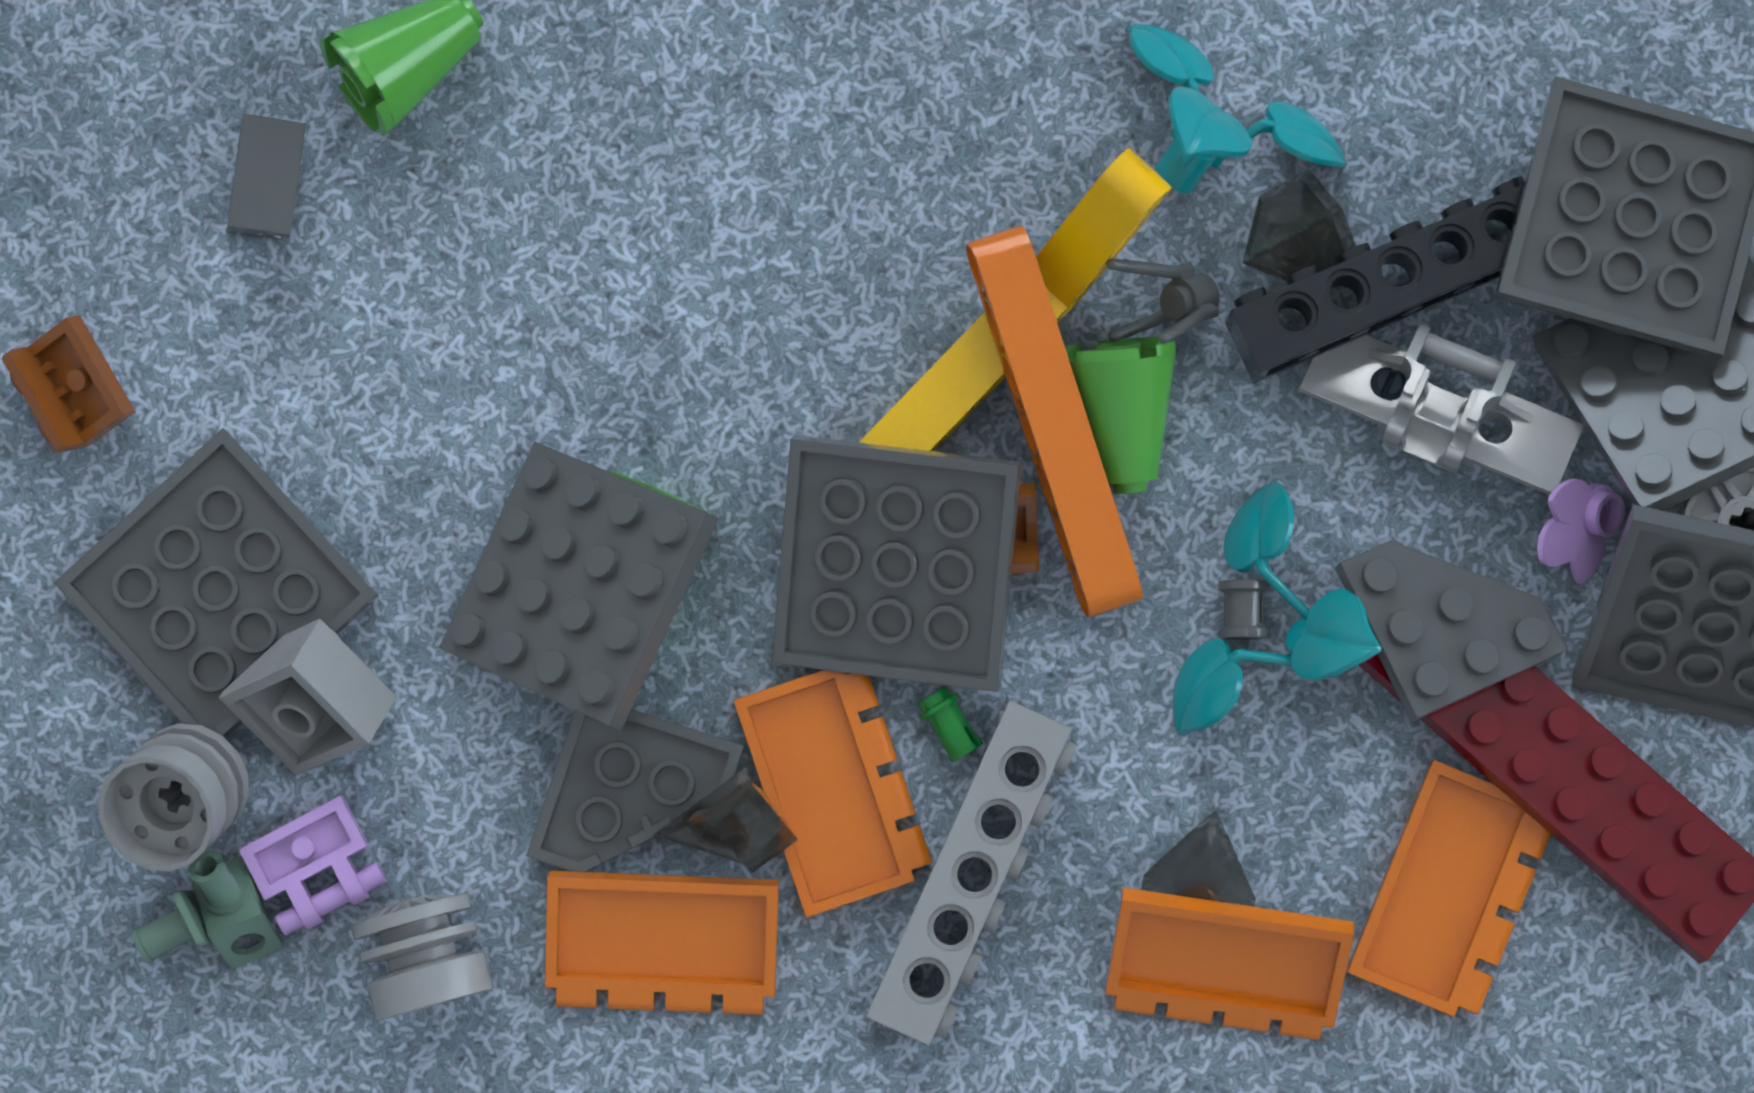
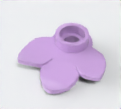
[1537,479,1625,584]

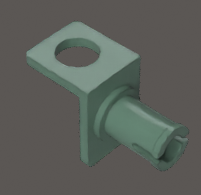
[188,850,283,968]
[131,889,267,963]

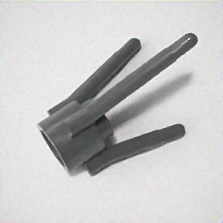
[1106,258,1220,344]

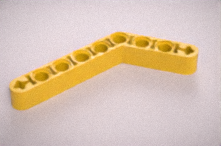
[859,147,1172,451]

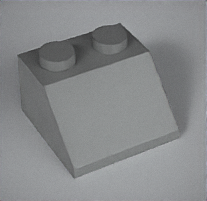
[219,618,397,775]

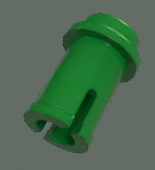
[917,686,983,763]

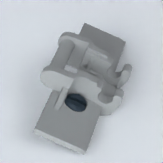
[1299,323,1584,495]

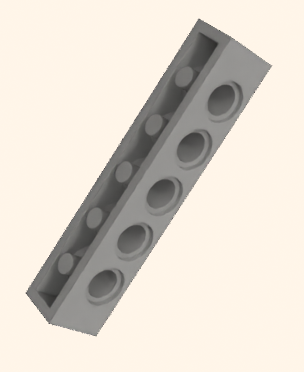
[866,700,1077,1046]

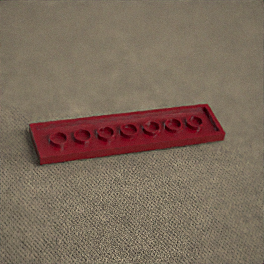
[1359,654,1754,964]

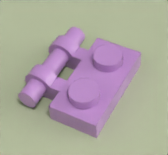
[238,795,387,936]

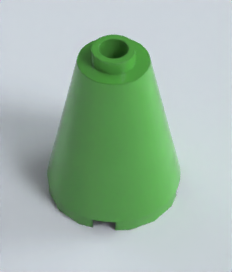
[320,0,483,136]
[1065,337,1177,494]

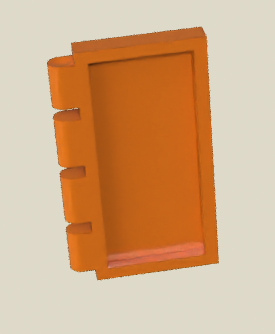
[733,670,933,918]
[1346,760,1551,1017]
[545,870,779,1015]
[1105,887,1354,1040]

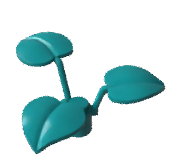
[1125,24,1348,194]
[1172,481,1382,737]

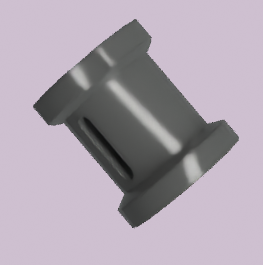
[1218,580,1270,640]

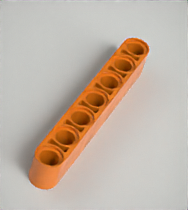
[966,225,1143,618]

